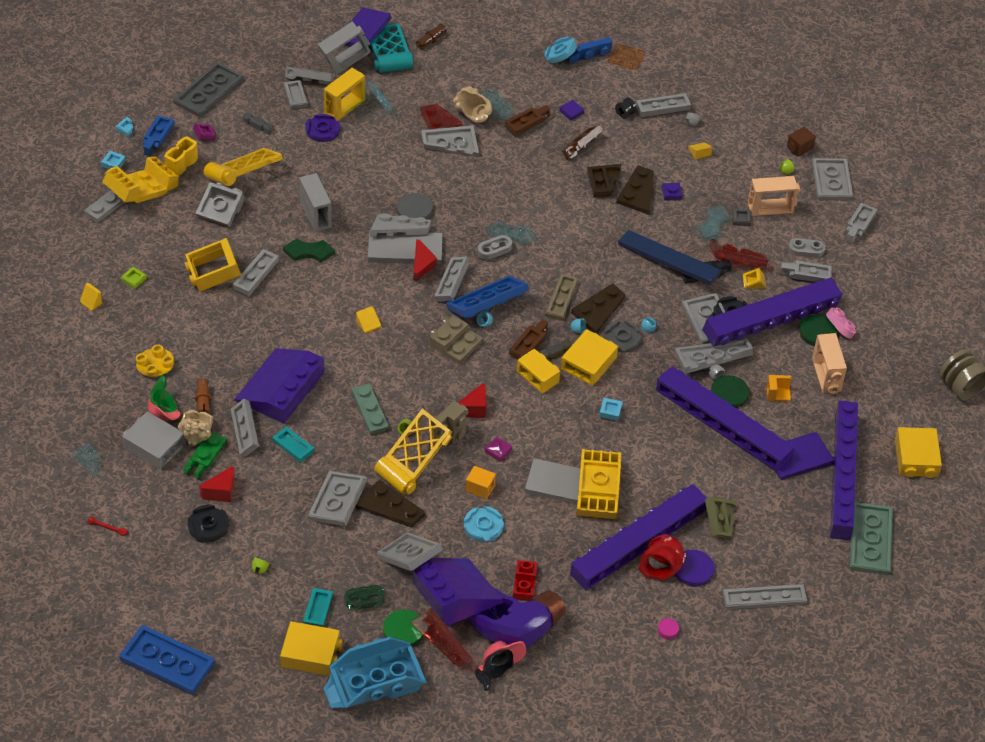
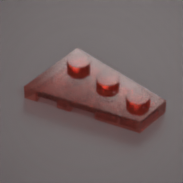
[709,238,768,268]
[411,608,471,666]

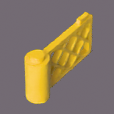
[204,148,283,186]
[374,409,452,495]

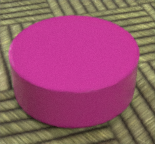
[658,618,679,640]

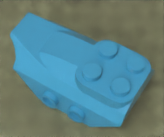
[323,637,427,708]

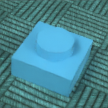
[101,151,126,169]
[599,398,623,421]

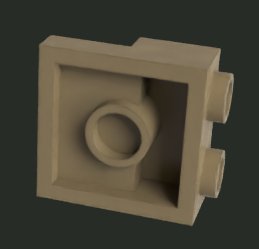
[429,315,483,365]
[429,401,469,449]

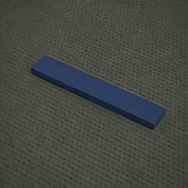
[618,230,720,285]

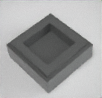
[732,208,751,226]

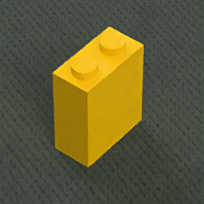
[561,329,618,386]
[895,427,942,478]
[280,621,343,676]

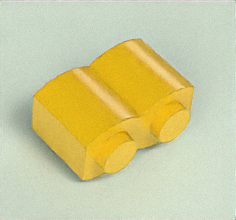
[164,136,198,176]

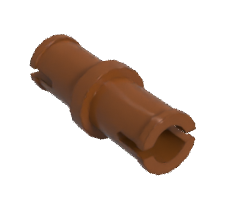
[195,378,211,414]

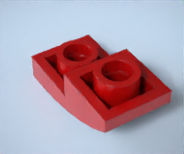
[513,560,538,601]

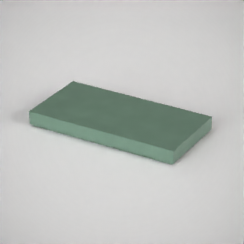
[849,502,893,575]

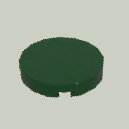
[799,315,837,346]
[711,375,749,408]

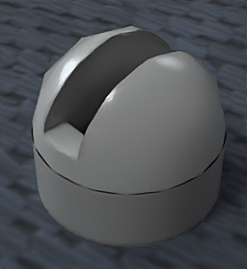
[686,112,701,126]
[708,365,725,380]

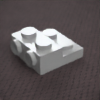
[195,182,246,227]

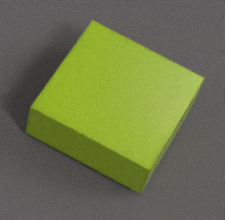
[120,267,147,289]

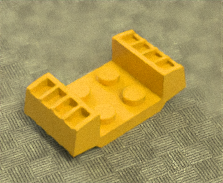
[102,157,179,203]
[576,449,621,520]

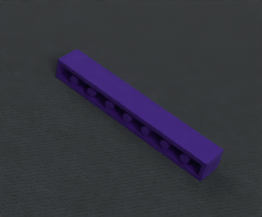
[702,277,843,347]
[656,366,795,472]
[830,400,858,540]
[570,484,707,591]

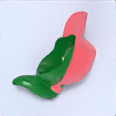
[148,375,180,423]

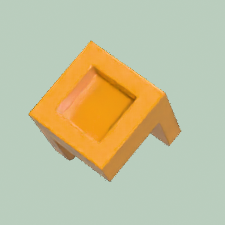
[766,375,792,402]
[465,466,496,499]

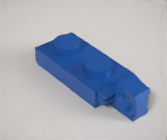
[567,37,612,63]
[143,115,175,156]

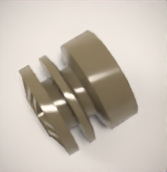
[939,349,985,401]

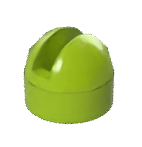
[779,159,795,175]
[398,419,412,435]
[251,557,269,574]

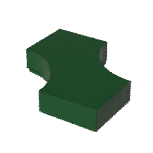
[283,238,335,263]

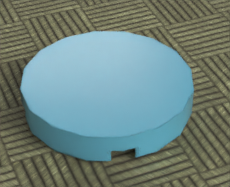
[545,37,577,63]
[464,506,504,542]

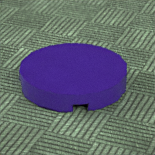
[305,114,340,142]
[674,550,714,587]

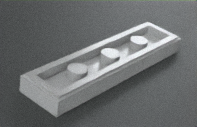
[722,584,807,610]

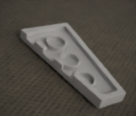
[675,339,753,374]

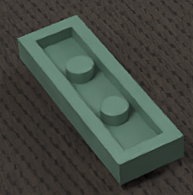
[352,384,389,435]

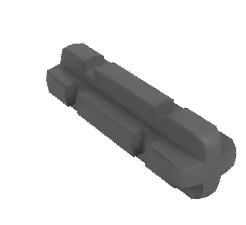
[243,112,274,134]
[539,339,572,360]

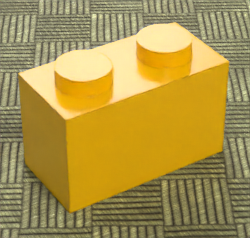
[517,349,560,394]

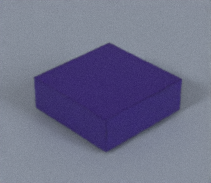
[559,100,584,121]

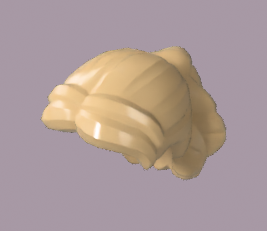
[453,86,492,123]
[178,410,213,446]

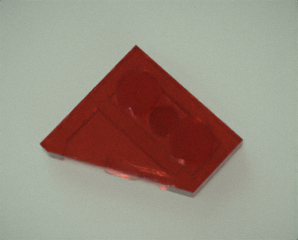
[420,104,463,130]

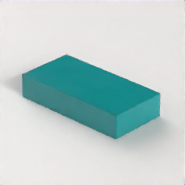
[272,426,314,463]
[303,588,333,627]

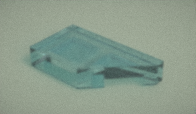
[72,443,101,479]

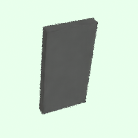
[173,62,244,118]

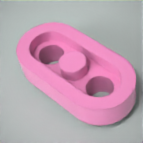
[826,308,856,339]

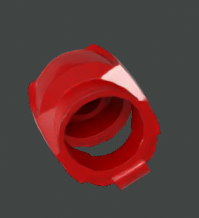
[638,534,686,581]

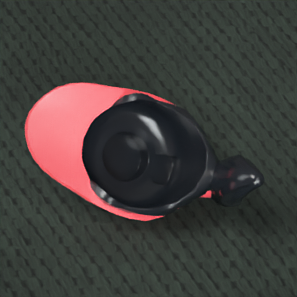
[475,641,526,691]

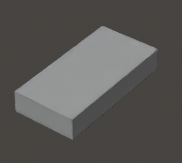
[283,80,308,110]

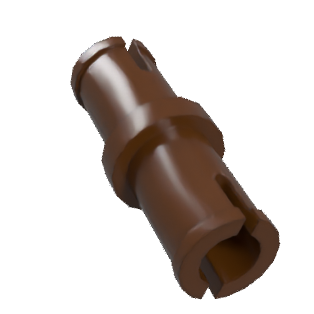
[415,23,447,50]

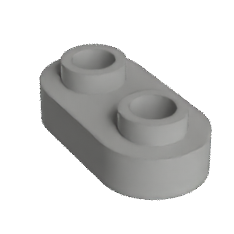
[477,235,512,260]
[788,238,825,258]

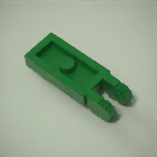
[183,432,227,479]

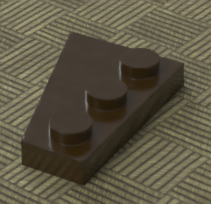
[616,165,654,215]
[571,283,625,334]
[355,480,425,528]

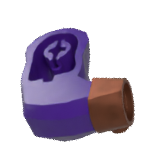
[465,588,566,648]

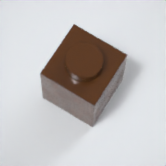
[787,127,816,157]

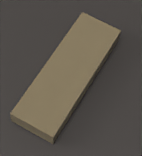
[545,274,579,321]

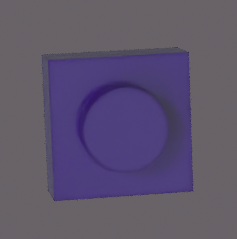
[661,183,682,201]

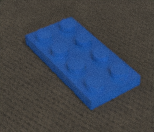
[446,275,529,318]
[119,625,215,695]

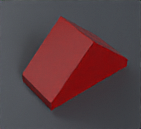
[413,239,437,280]
[458,383,486,418]
[199,466,235,502]

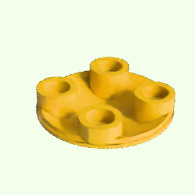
[136,345,175,377]

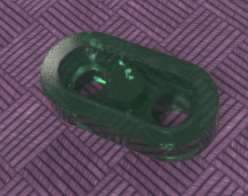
[344,585,385,610]

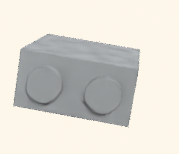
[299,173,332,232]
[122,411,185,470]

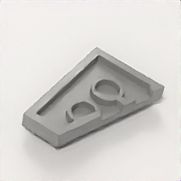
[421,125,479,157]
[370,213,431,237]

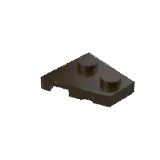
[587,164,621,197]

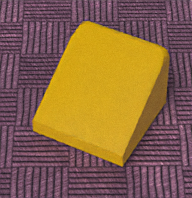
[688,142,712,159]
[743,268,766,289]
[80,283,102,311]
[356,306,381,334]

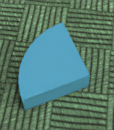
[115,117,133,137]

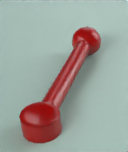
[88,517,127,536]

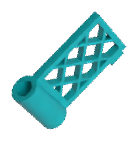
[371,23,413,73]

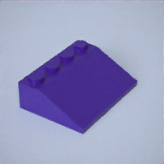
[234,348,325,424]
[411,558,503,626]

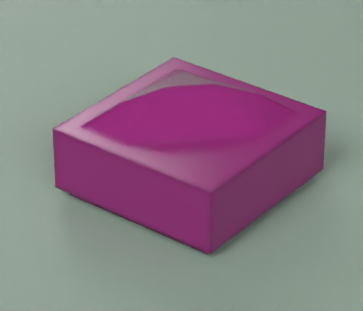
[193,123,216,141]
[485,437,512,462]

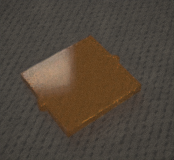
[608,43,645,70]

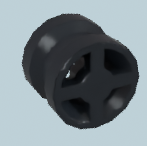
[615,97,637,119]

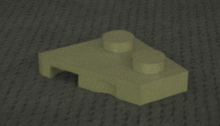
[705,496,737,539]

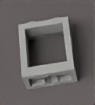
[318,21,371,74]

